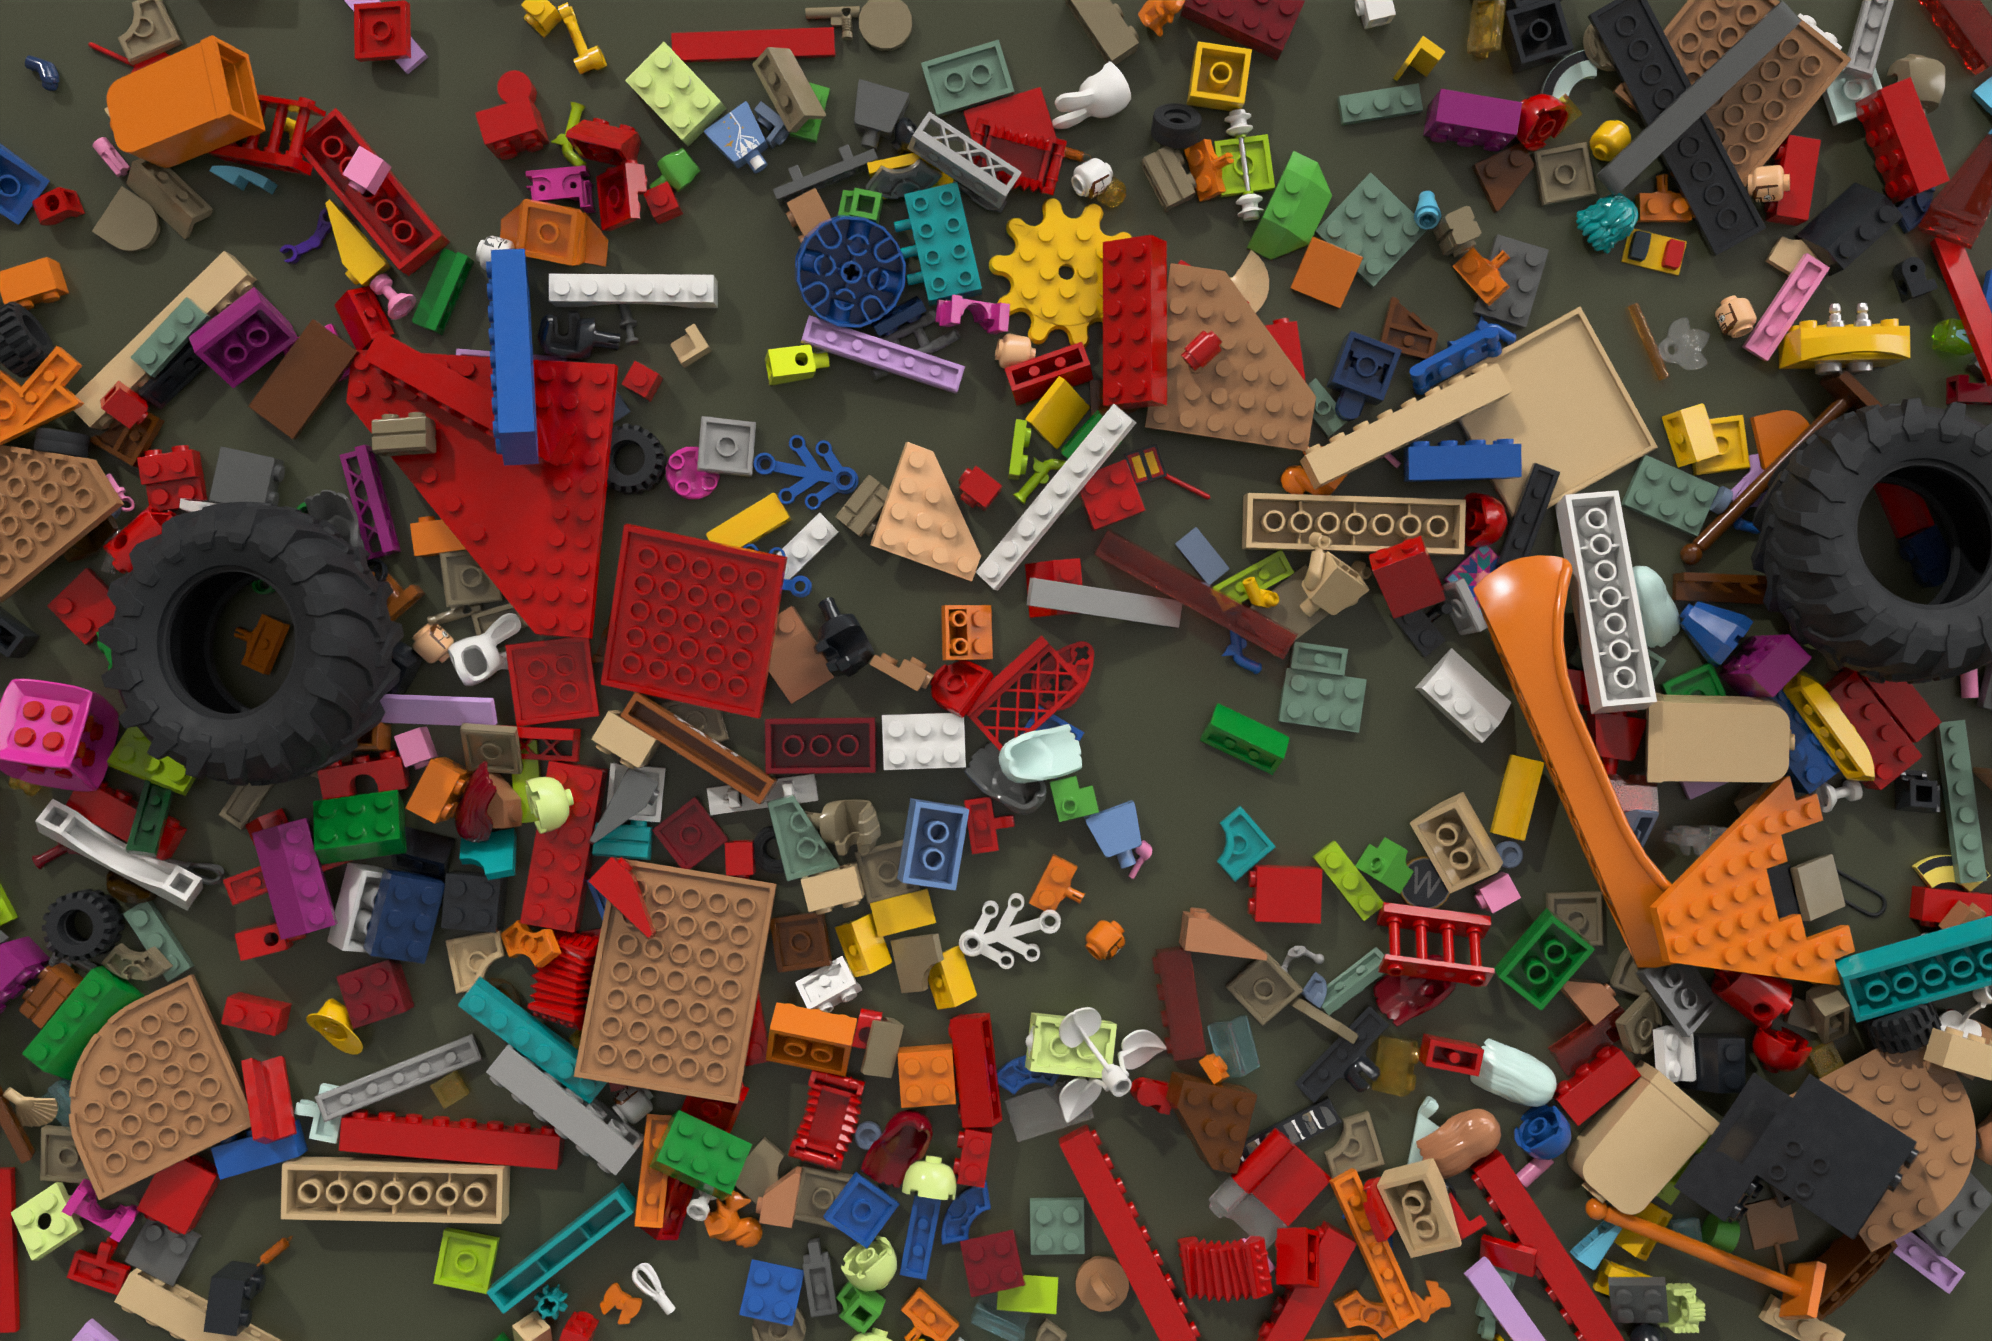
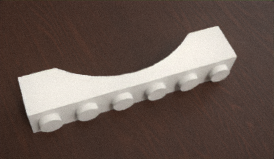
[549,274,718,308]
[35,799,203,910]

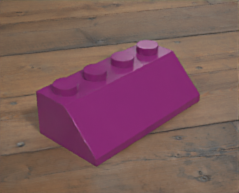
[252,818,338,940]

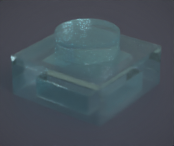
[1669,1217,1703,1242]

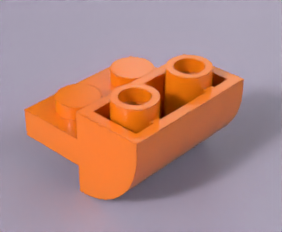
[941,605,993,660]

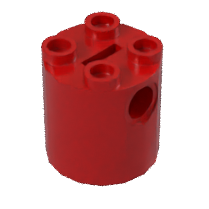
[103,506,178,574]
[1711,969,1793,1030]

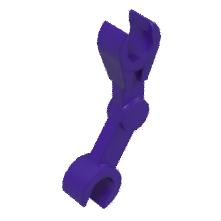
[280,208,333,264]

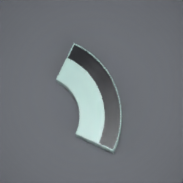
[1540,50,1597,103]

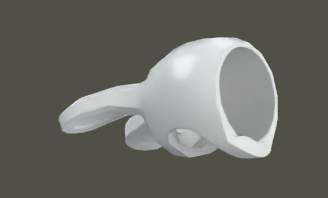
[1052,61,1131,129]
[448,613,521,686]

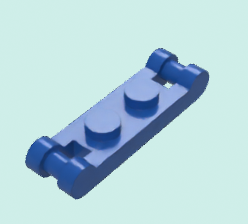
[1409,327,1502,395]

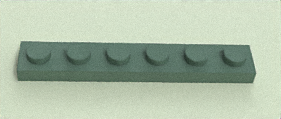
[1934,720,1987,884]

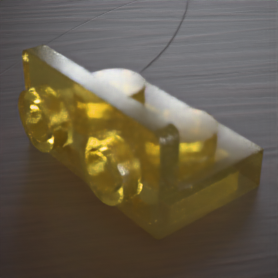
[1467,0,1506,59]
[1372,1035,1420,1097]

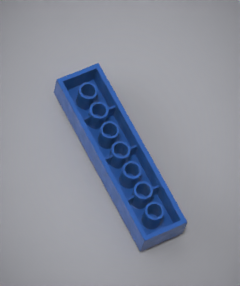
[486,249,539,466]

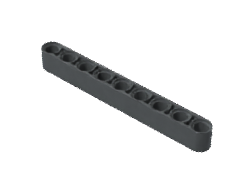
[1596,0,1802,196]

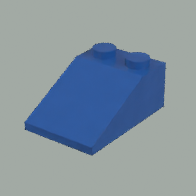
[0,143,50,225]

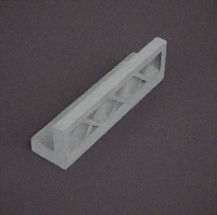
[907,112,1022,209]

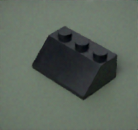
[1794,182,1903,276]

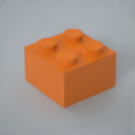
[405,757,474,824]
[898,1043,956,1108]

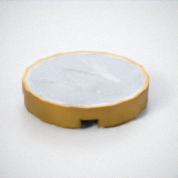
[1400,856,1450,909]

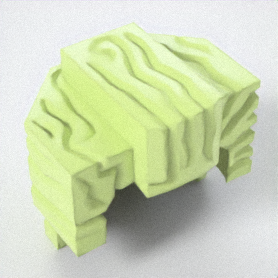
[1657,1283,1706,1333]

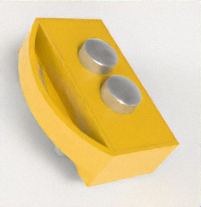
[1778,303,1910,375]

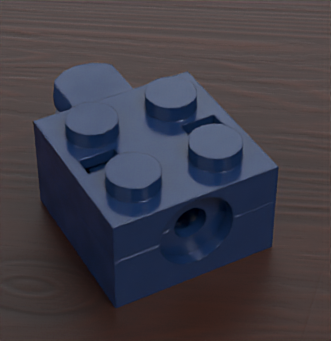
[1326,331,1402,421]

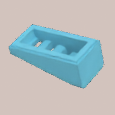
[1570,1221,1622,1270]

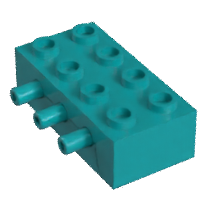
[894,182,982,307]

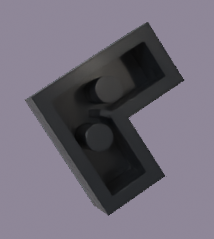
[0,606,40,658]
[203,1261,266,1336]

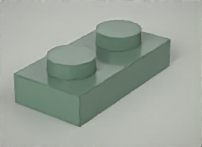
[1289,641,1348,676]

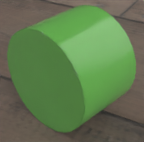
[1701,1213,1740,1253]

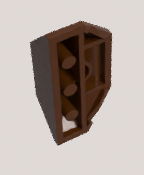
[1813,1233,1898,1321]

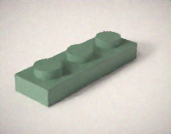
[1337,83,1423,126]
[130,297,211,378]
[123,900,195,982]
[1321,947,1385,1015]

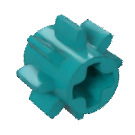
[533,1284,568,1320]

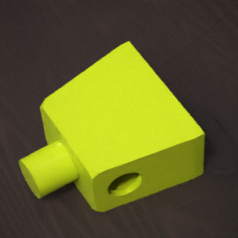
[765,345,830,386]

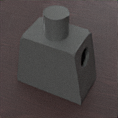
[854,79,910,150]

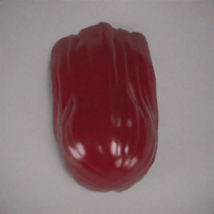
[455,761,497,843]
[1373,954,1457,1027]
[861,1109,933,1188]

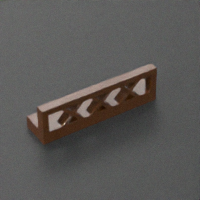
[1672,572,1767,604]

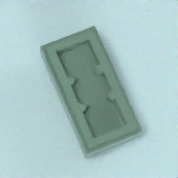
[1308,378,1348,438]

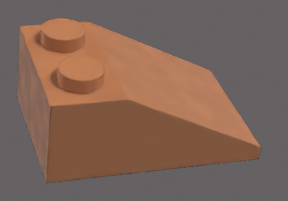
[769,606,834,704]
[1179,907,1267,961]

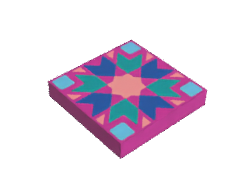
[1443,546,1500,616]

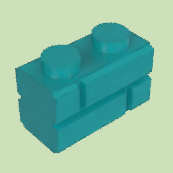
[592,820,654,860]

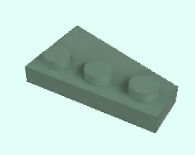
[766,794,840,881]

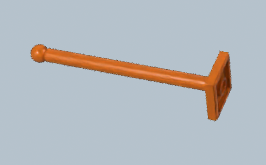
[1585,1198,1826,1320]

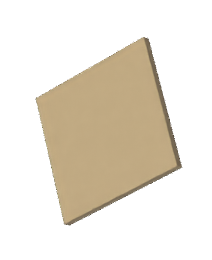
[1437,306,1658,520]

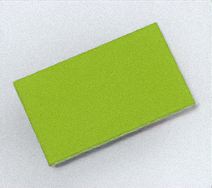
[997,1275,1058,1314]

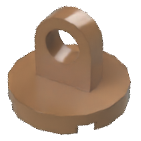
[1075,1256,1129,1312]

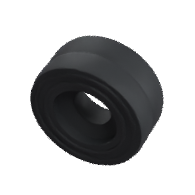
[1151,103,1202,148]
[34,428,90,458]

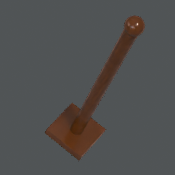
[1680,371,1883,565]

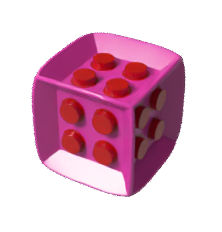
[0,679,119,791]

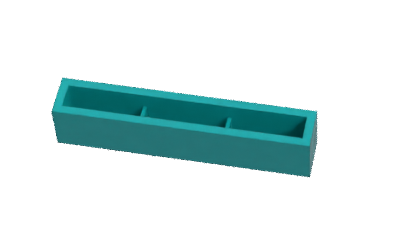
[458,976,607,1104]
[486,1182,637,1314]

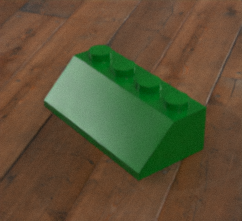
[22,965,145,1081]

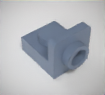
[754,101,789,149]

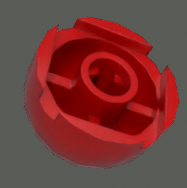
[1516,94,1569,151]
[1462,492,1507,547]
[1752,1023,1812,1073]

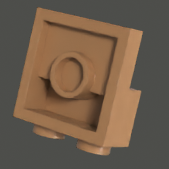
[870,653,934,691]

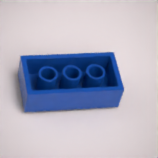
[1403,439,1522,482]
[1767,688,1840,794]

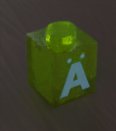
[1932,318,1974,356]

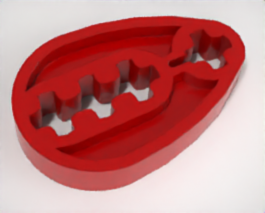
[1031,641,1094,710]

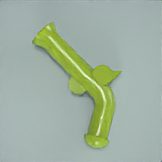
[551,102,587,167]
[1013,457,1066,505]

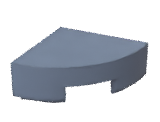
[1300,972,1327,1008]

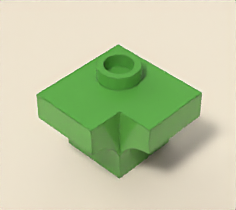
[838,188,883,224]
[1049,775,1099,822]
[1355,837,1414,894]
[836,1281,886,1334]

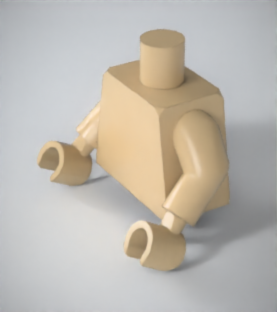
[1300,532,1372,617]

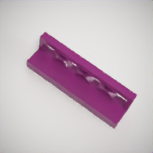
[339,445,401,560]

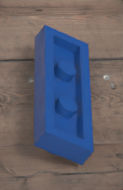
[899,1192,941,1280]

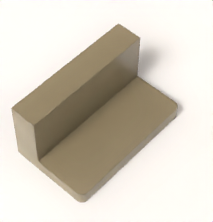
[861,1017,904,1078]

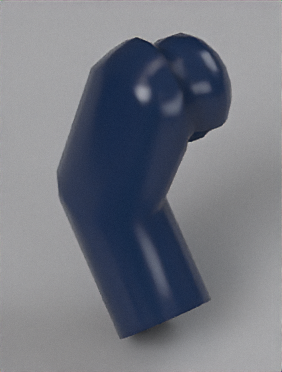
[25,55,60,91]

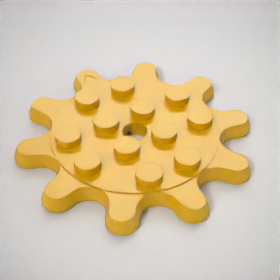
[989,198,1132,348]

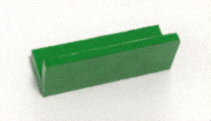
[412,248,474,335]
[1200,703,1290,775]

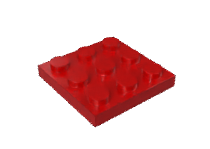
[505,637,600,726]

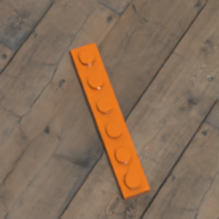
[1329,1168,1422,1329]

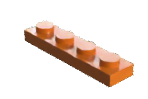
[634,1114,671,1228]

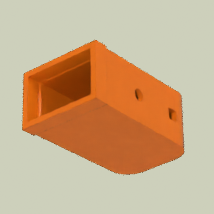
[107,35,266,168]

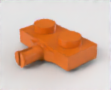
[1184,139,1234,202]
[1635,174,1692,222]
[1453,247,1510,306]
[234,614,290,675]
[1029,854,1085,911]
[901,1287,959,1341]

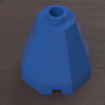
[1679,602,1753,668]

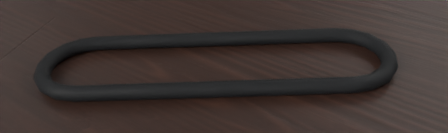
[1811,859,1887,917]

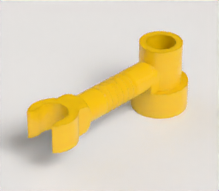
[558,2,607,74]

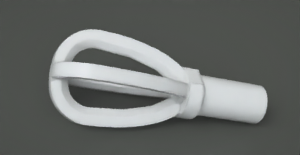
[632,1263,675,1315]

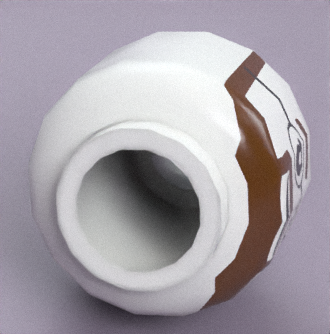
[1071,158,1113,199]

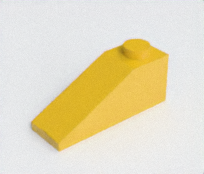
[325,199,392,286]

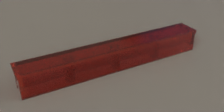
[1094,529,1298,660]

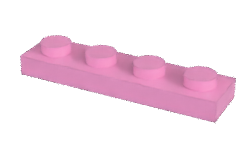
[1742,253,1830,361]

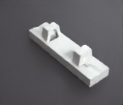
[707,773,819,815]

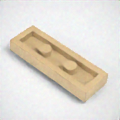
[1759,1294,1846,1341]

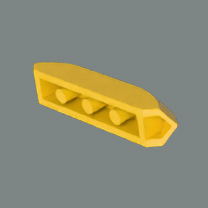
[1783,670,1875,781]

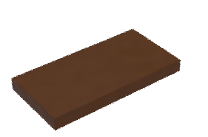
[248,319,360,440]

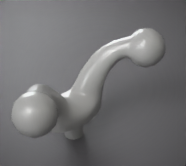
[1281,946,1324,972]

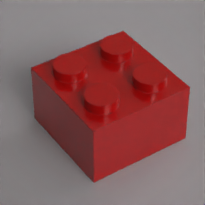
[475,97,549,160]
[1078,459,1145,532]

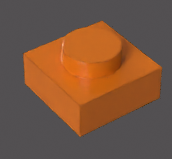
[1199,1053,1229,1084]

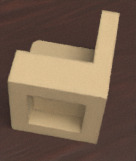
[671,324,712,368]
[512,1311,552,1341]

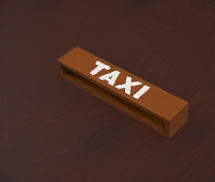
[620,693,778,805]

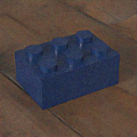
[363,868,445,964]

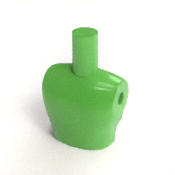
[650,147,700,192]

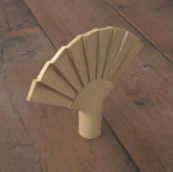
[1230,250,1269,313]
[3,1087,59,1127]

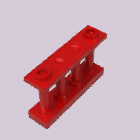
[208,94,326,176]
[1377,902,1494,987]

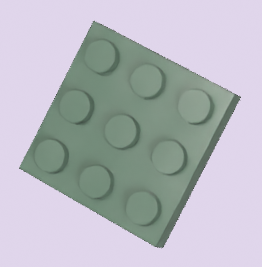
[1314,172,1428,289]

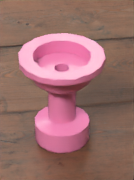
[370,273,416,320]

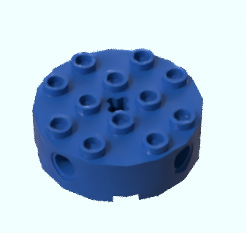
[795,215,906,328]

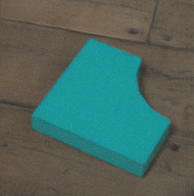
[1217,805,1276,882]
[459,828,517,880]

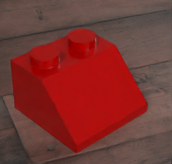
[1025,558,1082,618]

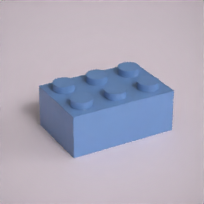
[897,798,969,890]

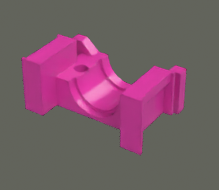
[525,165,596,213]
[936,295,1010,335]
[61,1178,139,1242]

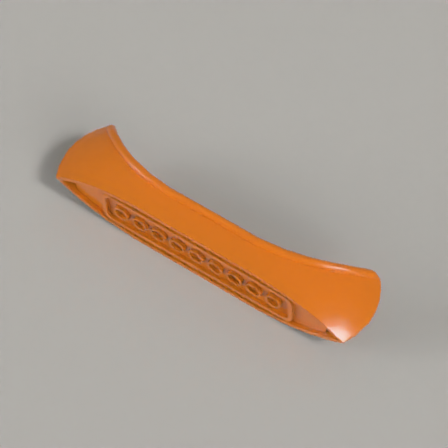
[1473,555,1676,968]

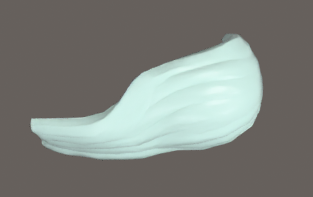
[1632,566,1681,648]
[999,724,1082,784]
[1470,1038,1557,1107]

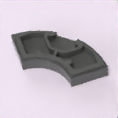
[866,158,942,199]

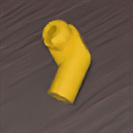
[1242,577,1279,608]

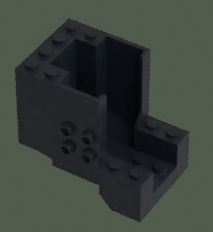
[1674,1073,1919,1240]

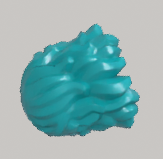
[1576,193,1638,254]

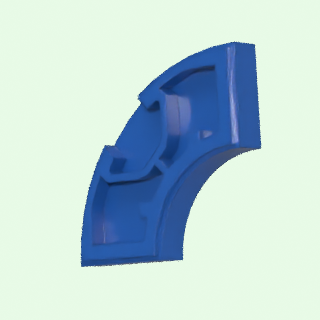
[997,1055,1060,1095]
[941,1180,991,1245]

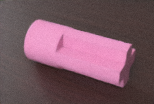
[92,137,131,177]

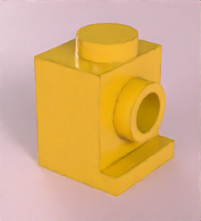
[521,0,563,38]

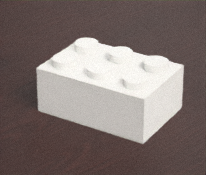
[882,712,966,770]

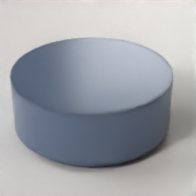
[1709,486,1733,514]
[1496,841,1523,868]
[855,1121,882,1150]

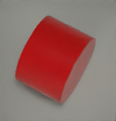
[497,70,537,104]

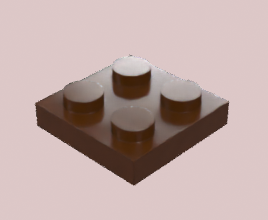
[770,911,833,973]

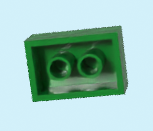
[313,790,406,865]
[1494,908,1595,1011]
[649,1110,752,1201]

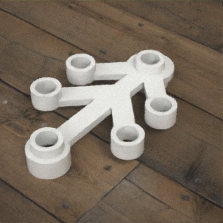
[959,893,1061,969]

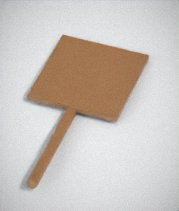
[1745,1198,1799,1276]

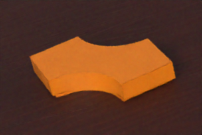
[500,920,561,967]
[1333,1289,1407,1339]

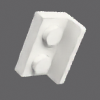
[795,956,862,1013]
[1653,1025,1697,1083]

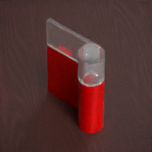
[1209,1128,1332,1250]

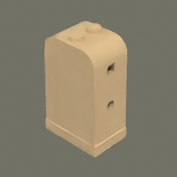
[1645,693,1795,783]
[1567,1060,1720,1215]

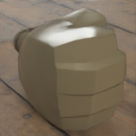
[1887,54,1945,116]
[804,799,881,856]

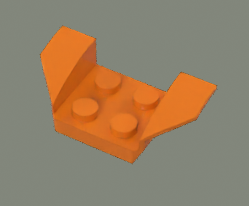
[500,199,609,267]

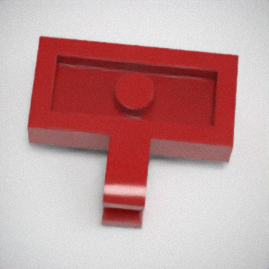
[964,796,1015,854]
[67,1237,131,1295]

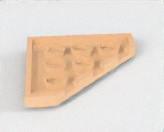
[870,442,981,581]

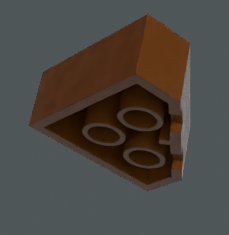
[1166,1071,1257,1174]

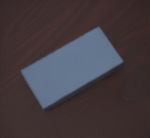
[1174,527,1230,586]

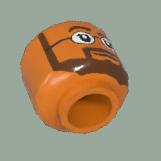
[1085,920,1125,961]

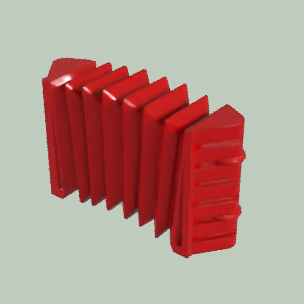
[970,117,1067,195]
[527,929,599,1031]
[788,1070,865,1171]
[1177,1236,1273,1303]

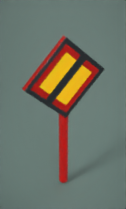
[1124,444,1210,500]

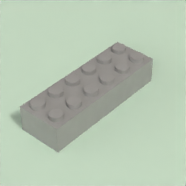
[486,1044,644,1176]

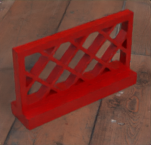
[966,635,1086,751]

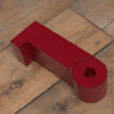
[1946,374,1992,406]

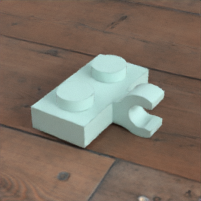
[294,1083,345,1144]

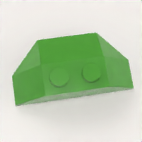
[1246,151,1332,260]

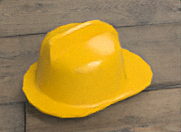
[306,998,363,1055]

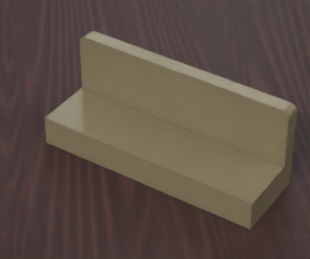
[752,47,826,133]
[127,158,213,239]

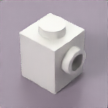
[1355,0,1396,29]

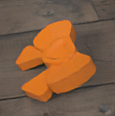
[1410,1280,1451,1323]
[600,1283,643,1324]

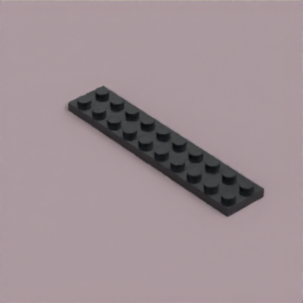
[1588,0,1766,256]

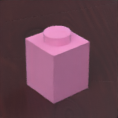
[342,146,391,195]
[394,726,438,770]
[1473,871,1521,913]

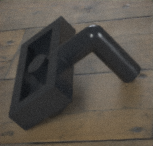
[1389,603,1452,657]

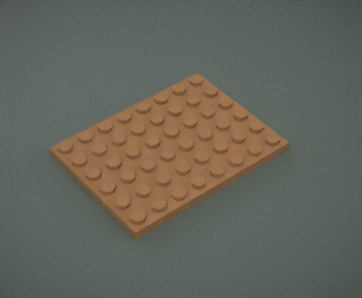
[574,858,777,1104]

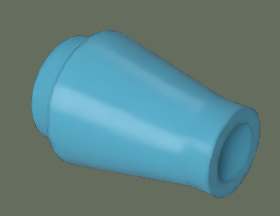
[1414,191,1441,229]

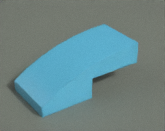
[210,166,278,195]

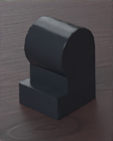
[1892,257,1938,303]

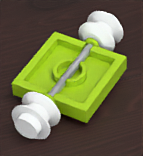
[1213,109,1275,221]

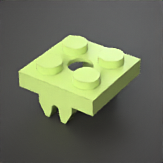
[11,1182,84,1261]

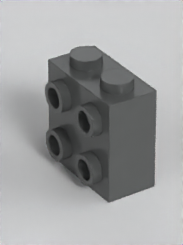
[209,446,285,505]

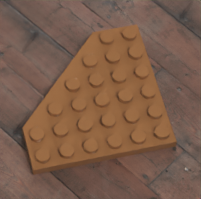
[1145,263,1316,451]
[0,445,124,603]

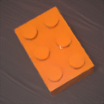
[766,1002,857,1077]

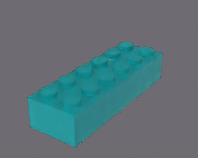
[1835,915,1992,1023]

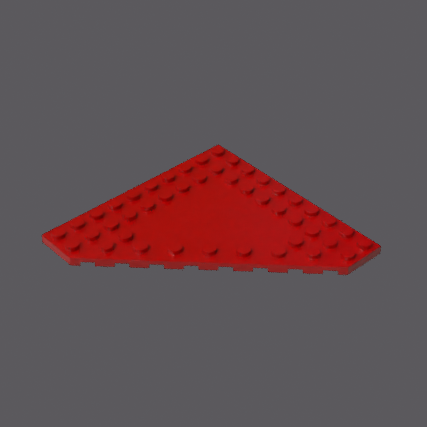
[346,349,618,639]

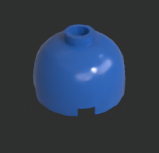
[1514,1104,1571,1160]

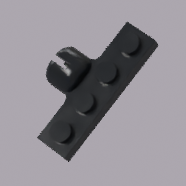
[1295,1006,1390,1103]

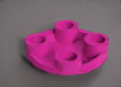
[666,447,720,499]

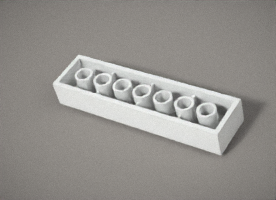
[1555,491,1657,714]

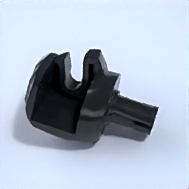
[537,310,620,360]
[814,597,875,677]

